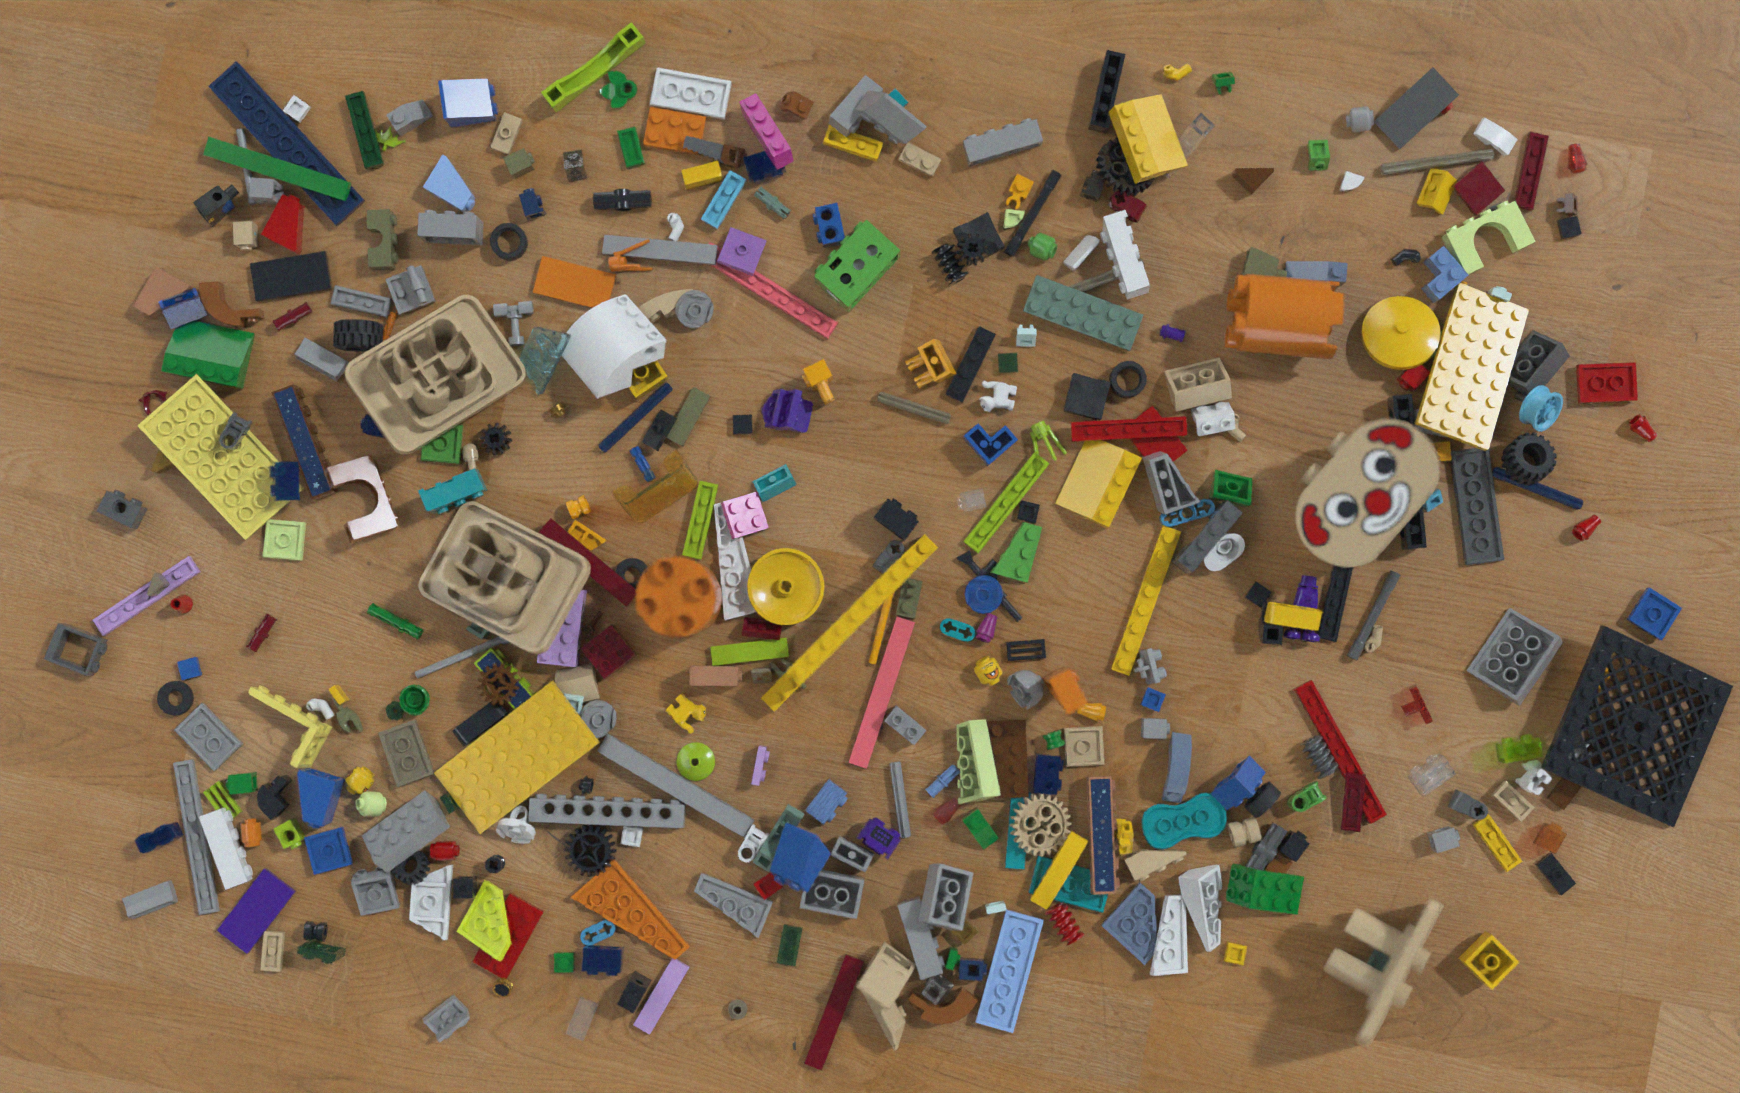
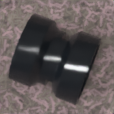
[303,921,328,942]

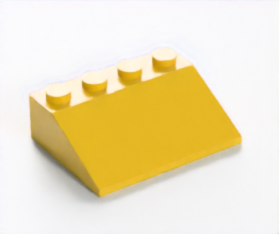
[1108,94,1188,184]
[1055,440,1142,528]

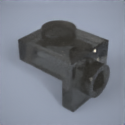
[563,149,587,182]

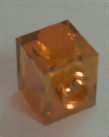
[1533,822,1567,854]

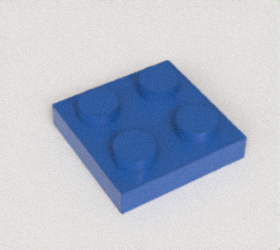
[1627,587,1682,640]
[304,827,353,875]

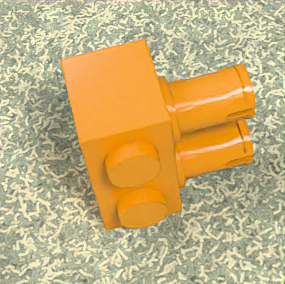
[905,339,956,388]
[802,359,834,405]

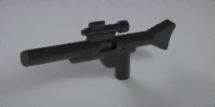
[957,551,1023,622]

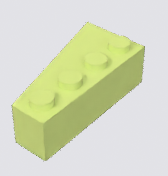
[956,719,1000,804]

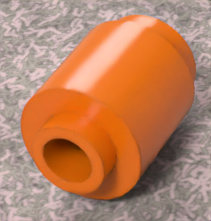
[241,818,262,847]

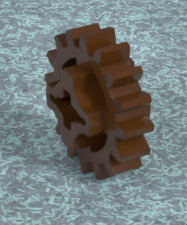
[477,663,520,705]

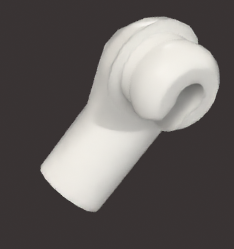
[667,213,684,241]
[306,698,335,720]

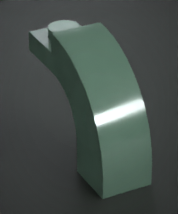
[753,804,804,872]

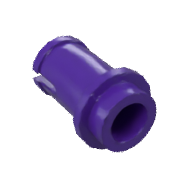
[1159,324,1185,342]

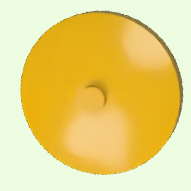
[1361,296,1440,370]
[747,548,824,625]

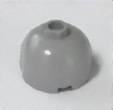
[1007,670,1044,709]

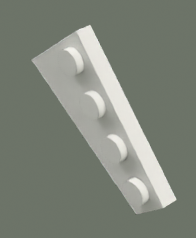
[1150,894,1188,976]

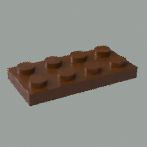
[987,720,1029,799]

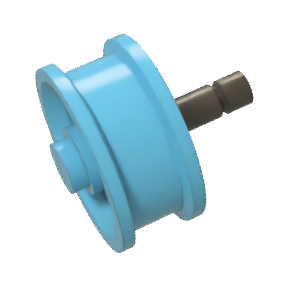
[1514,385,1563,432]

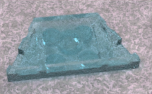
[519,327,571,395]

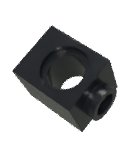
[1277,830,1310,862]
[453,876,477,898]

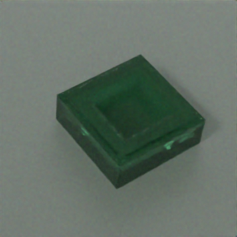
[998,353,1018,373]
[440,793,459,814]

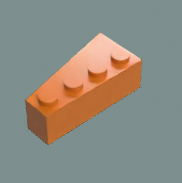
[1043,667,1088,715]

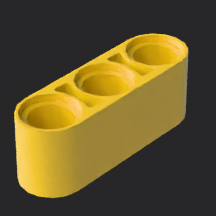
[1264,602,1322,630]

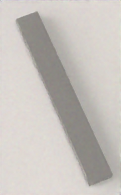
[173,759,220,915]

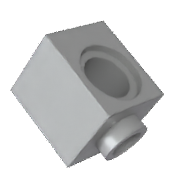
[1141,718,1170,739]
[1427,826,1460,853]

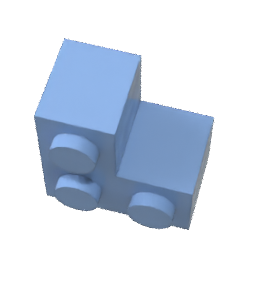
[1421,246,1468,303]

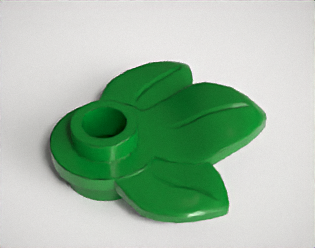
[599,71,638,108]

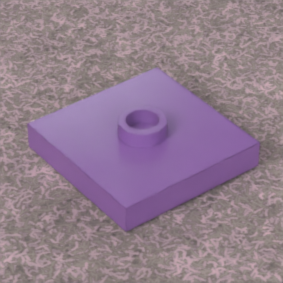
[717,227,766,276]

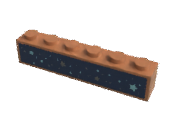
[1086,776,1120,894]

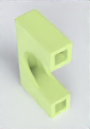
[1441,201,1536,275]

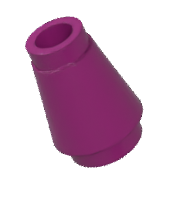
[975,613,998,643]

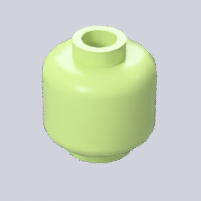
[356,792,387,817]

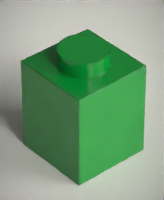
[226,772,258,795]

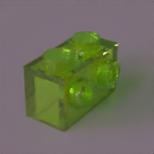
[1495,734,1543,763]

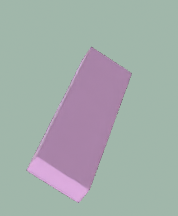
[633,958,690,1035]

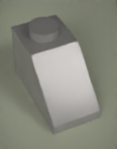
[387,100,433,136]

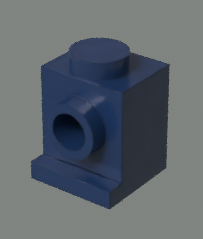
[519,188,546,220]
[958,957,987,981]

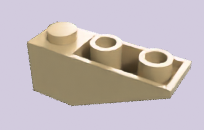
[1123,849,1187,881]

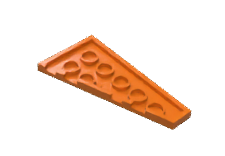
[570,859,690,960]

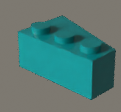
[418,468,488,515]

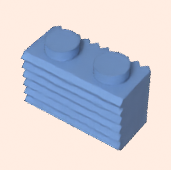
[805,779,848,824]

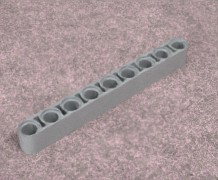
[597,734,755,837]

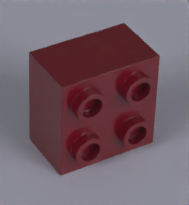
[580,625,637,679]

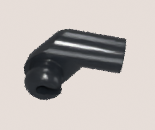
[1391,249,1421,266]

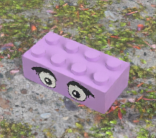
[537,590,587,667]

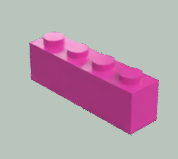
[739,93,794,170]

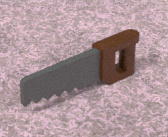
[683,136,745,169]

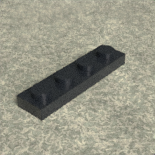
[945,326,996,403]

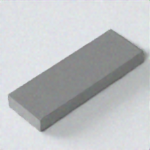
[330,285,392,318]

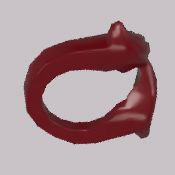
[139,390,167,416]

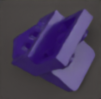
[761,389,813,433]

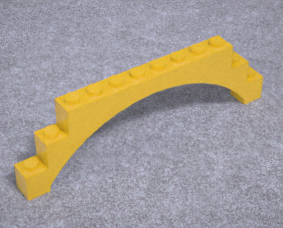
[761,534,938,712]

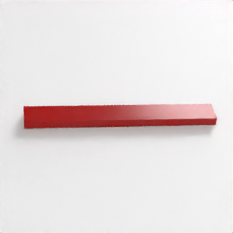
[1294,680,1387,824]

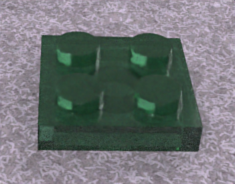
[297,941,346,964]

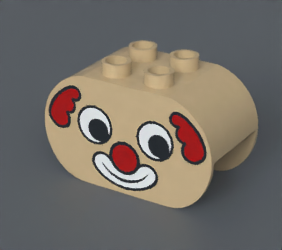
[1296,420,1439,567]

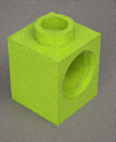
[273,818,306,850]

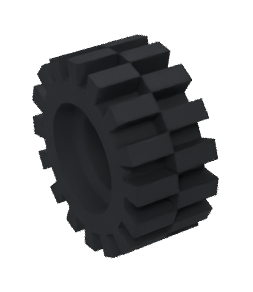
[392,850,430,885]

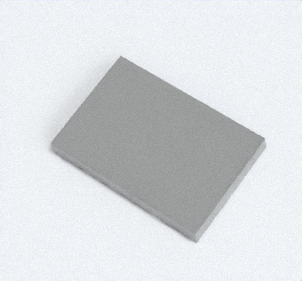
[174,703,243,771]

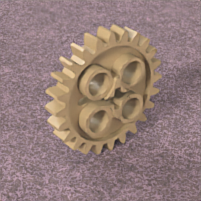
[1010,793,1072,857]

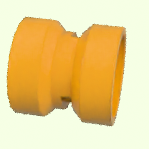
[566,495,591,519]

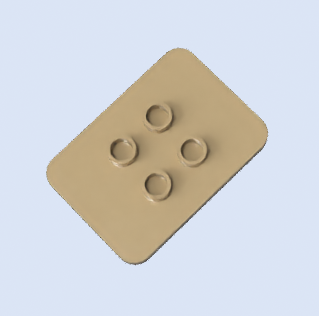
[345,295,526,454]
[419,501,590,654]
[1324,899,1444,1047]

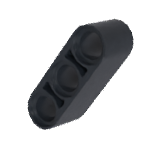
[452,701,508,747]

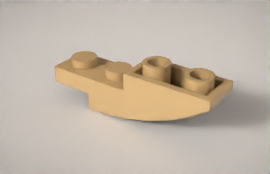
[638,289,693,323]

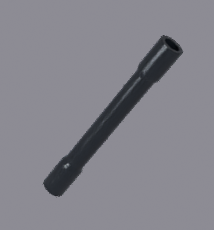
[1004,170,1062,257]

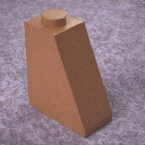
[133,267,195,318]
[690,665,743,686]

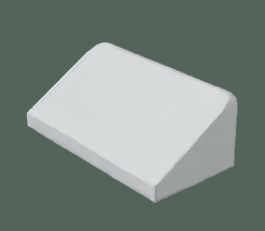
[1063,235,1100,272]

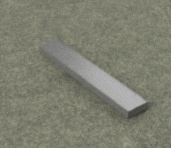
[602,235,718,265]

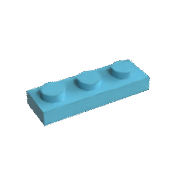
[701,170,747,230]

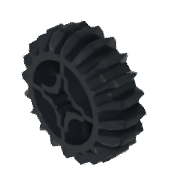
[564,824,617,877]

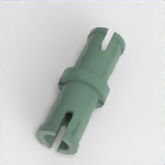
[754,186,791,220]

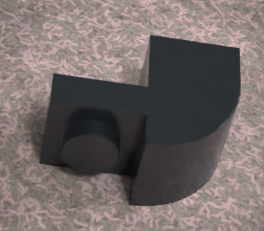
[1258,601,1283,644]
[257,775,292,820]

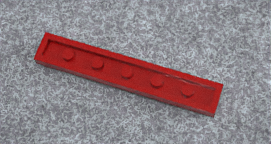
[1070,416,1187,442]

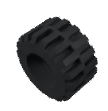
[333,319,383,352]
[1501,433,1557,485]

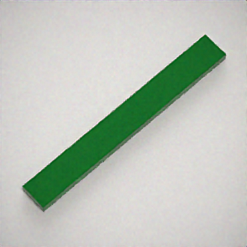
[203,136,352,201]

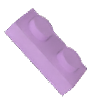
[751,745,770,786]

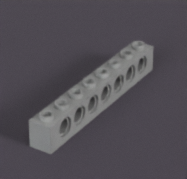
[529,794,686,828]

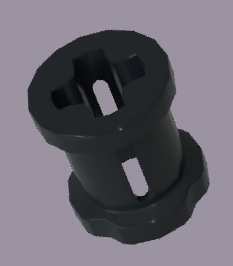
[485,854,505,874]

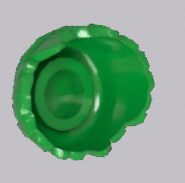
[399,684,430,716]

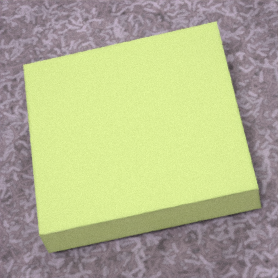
[263,519,306,561]

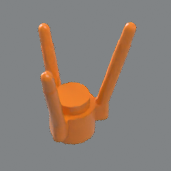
[608,239,653,272]

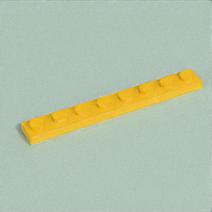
[1111,525,1181,676]

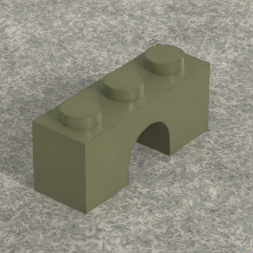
[367,209,398,270]

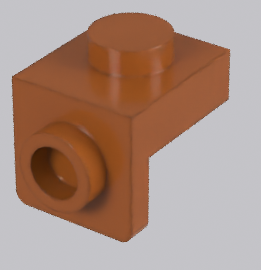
[780,92,814,119]

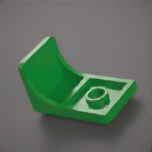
[1226,863,1304,915]

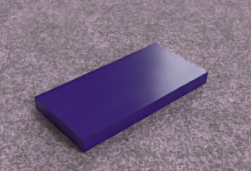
[217,868,296,954]

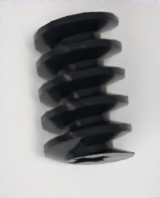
[931,244,969,286]

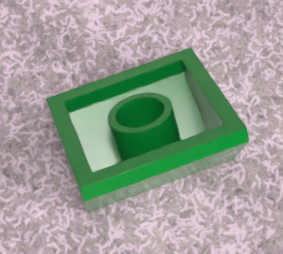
[1208,470,1252,507]

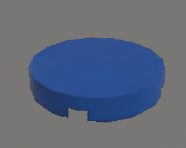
[964,575,1003,614]

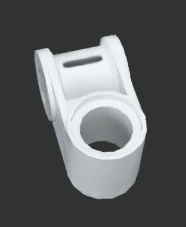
[738,824,769,862]

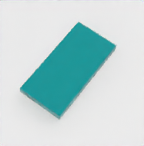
[1028,855,1108,913]

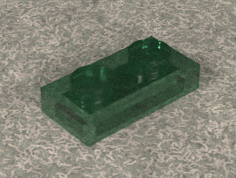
[776,924,803,967]

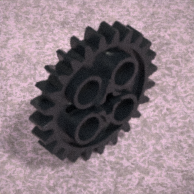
[1096,137,1155,196]

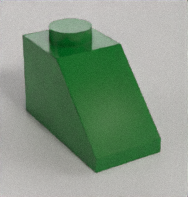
[961,807,999,850]

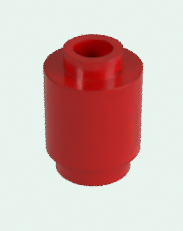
[430,841,460,861]

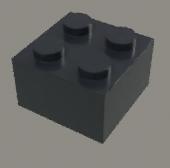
[874,498,919,542]

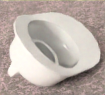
[1204,533,1245,571]

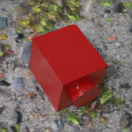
[1397,365,1430,392]

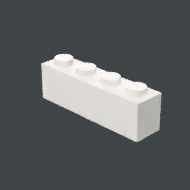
[199,807,253,890]

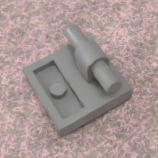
[385,265,436,316]

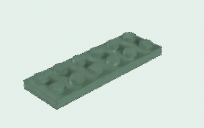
[1023,275,1143,351]

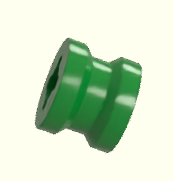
[1042,730,1065,750]

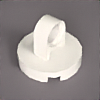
[496,806,536,844]

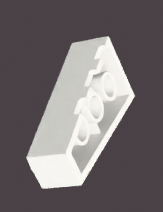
[1100,210,1150,299]

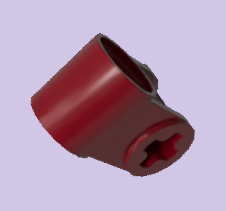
[1108,190,1147,223]

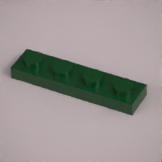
[345,91,385,170]

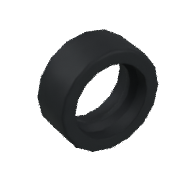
[490,223,528,261]
[1109,361,1147,398]
[1244,782,1281,818]

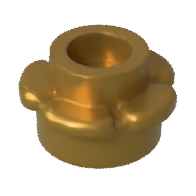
[549,402,566,418]

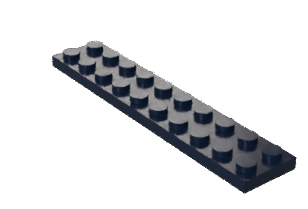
[208,61,365,227]

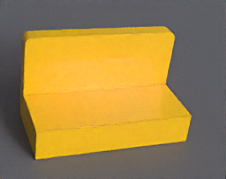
[681,161,723,190]
[1417,169,1457,215]

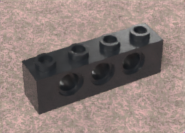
[1088,50,1126,133]

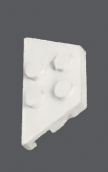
[409,865,453,940]

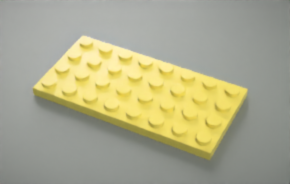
[137,374,304,540]

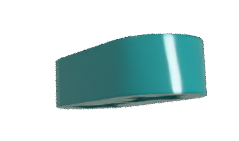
[940,618,975,642]

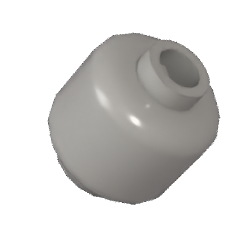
[1346,106,1374,133]

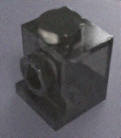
[1080,170,1105,202]

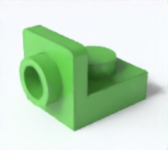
[1307,140,1330,171]

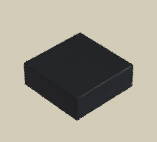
[1557,216,1582,239]
[733,414,753,435]
[1017,500,1040,524]
[1244,581,1272,608]

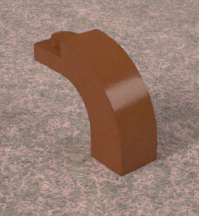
[199,281,265,328]
[908,986,978,1024]

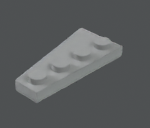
[694,873,773,938]

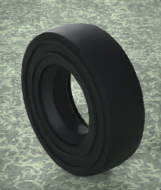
[615,558,648,590]
[157,681,194,716]

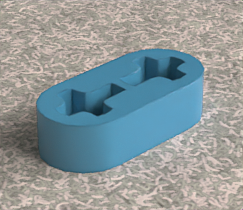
[580,919,616,946]

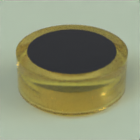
[493,978,513,998]

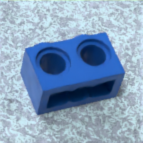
[812,203,845,248]

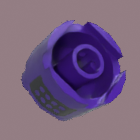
[856,817,901,860]

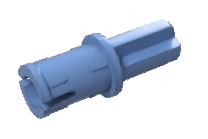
[925,765,960,798]

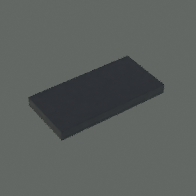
[250,251,332,302]

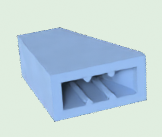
[423,155,475,212]

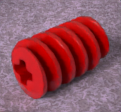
[1045,901,1084,946]

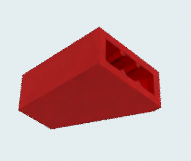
[261,194,304,255]

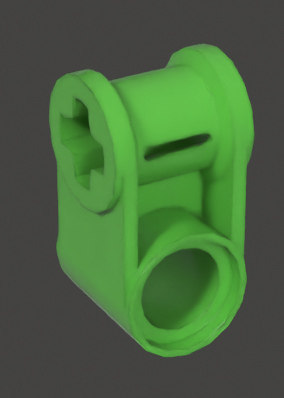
[1287,781,1327,812]

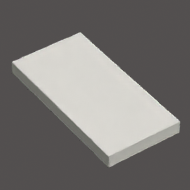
[650,68,732,120]

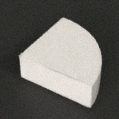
[1339,171,1365,191]

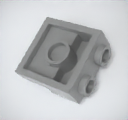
[351,867,400,916]

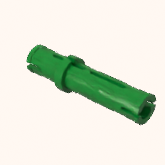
[367,603,424,640]

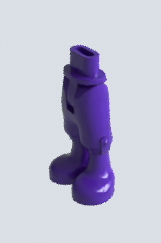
[1284,575,1320,642]

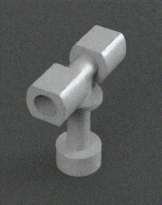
[493,301,534,346]

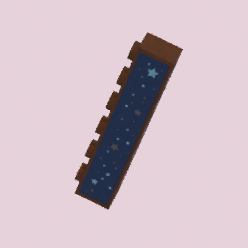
[272,384,338,501]

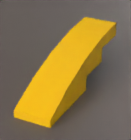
[1030,831,1088,910]

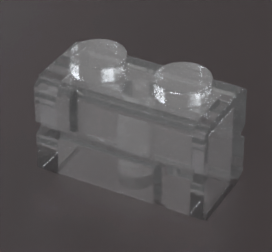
[1408,754,1456,796]

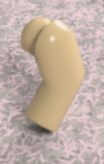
[1227,413,1246,442]
[1364,625,1383,653]

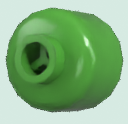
[1028,233,1058,261]

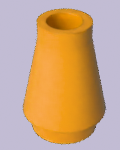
[1077,703,1107,722]

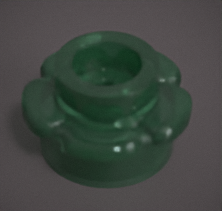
[386,701,404,720]

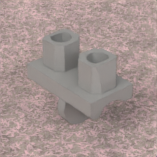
[1133,648,1167,684]

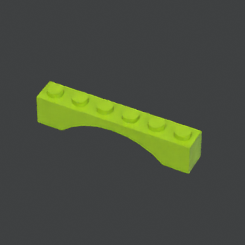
[541,22,646,113]

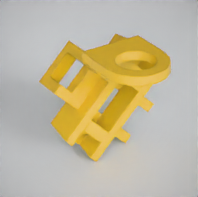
[1114,819,1133,855]

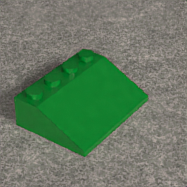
[161,318,255,389]

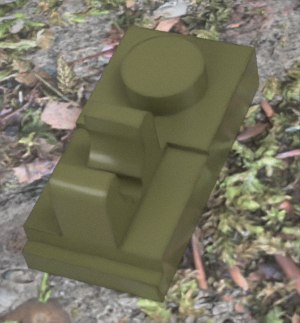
[896,578,922,619]

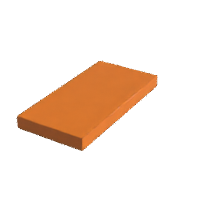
[533,256,617,308]

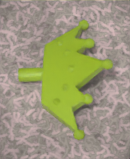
[375,127,406,151]

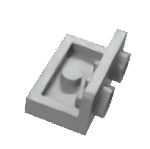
[423,994,470,1042]

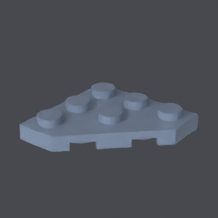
[1101,882,1157,965]

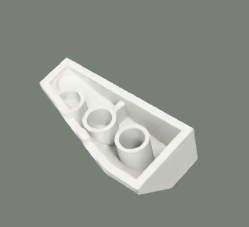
[1179,865,1222,952]

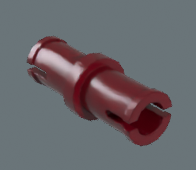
[273,302,313,331]
[246,613,277,652]

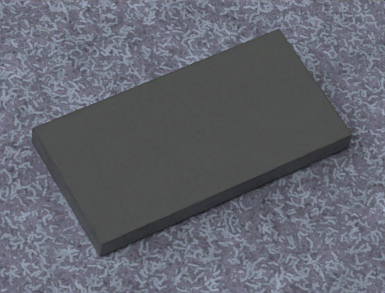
[1374,67,1459,149]

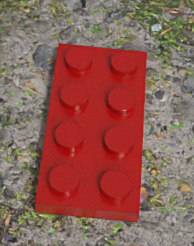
[472,893,544,980]

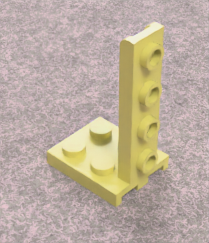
[249,685,332,768]

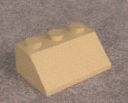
[1164,358,1232,411]

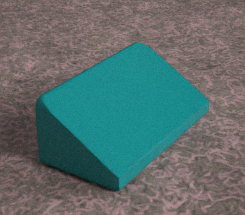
[752,464,796,502]

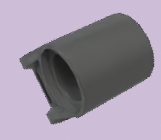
[219,412,252,450]
[872,540,904,574]
[1447,789,1488,820]

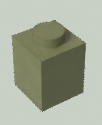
[503,148,535,179]

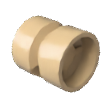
[1227,817,1261,848]

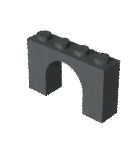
[1171,500,1242,574]

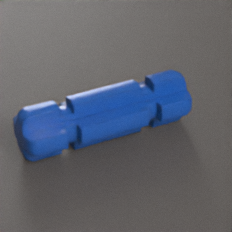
[630,446,656,482]

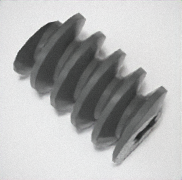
[1300,735,1338,779]

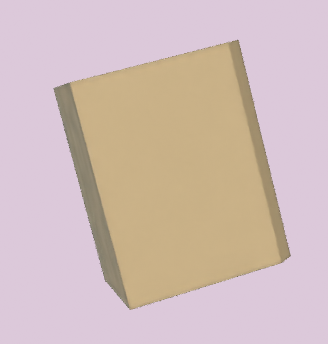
[555,663,600,703]

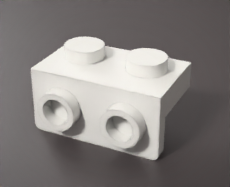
[1191,402,1235,436]

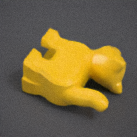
[666,693,706,734]

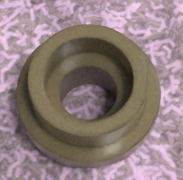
[728,999,748,1019]

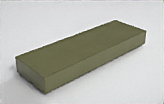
[666,387,711,447]

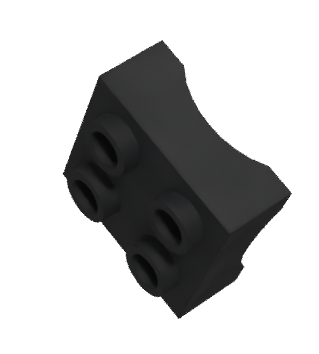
[953,212,1005,265]
[1063,373,1111,421]

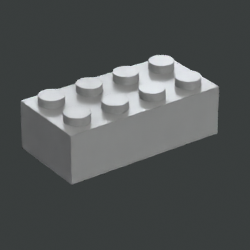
[362,790,450,872]

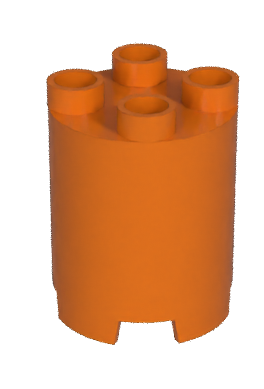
[1225,274,1344,360]
[636,557,723,637]

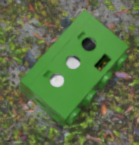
[814,219,901,313]

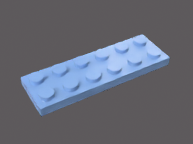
[975,909,1044,1033]

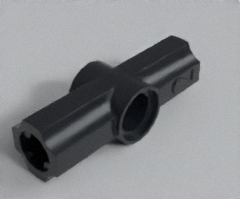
[593,189,652,211]

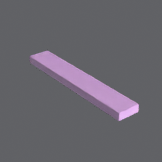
[92,556,201,636]

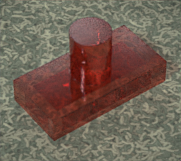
[1401,684,1433,724]

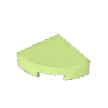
[1003,209,1025,229]

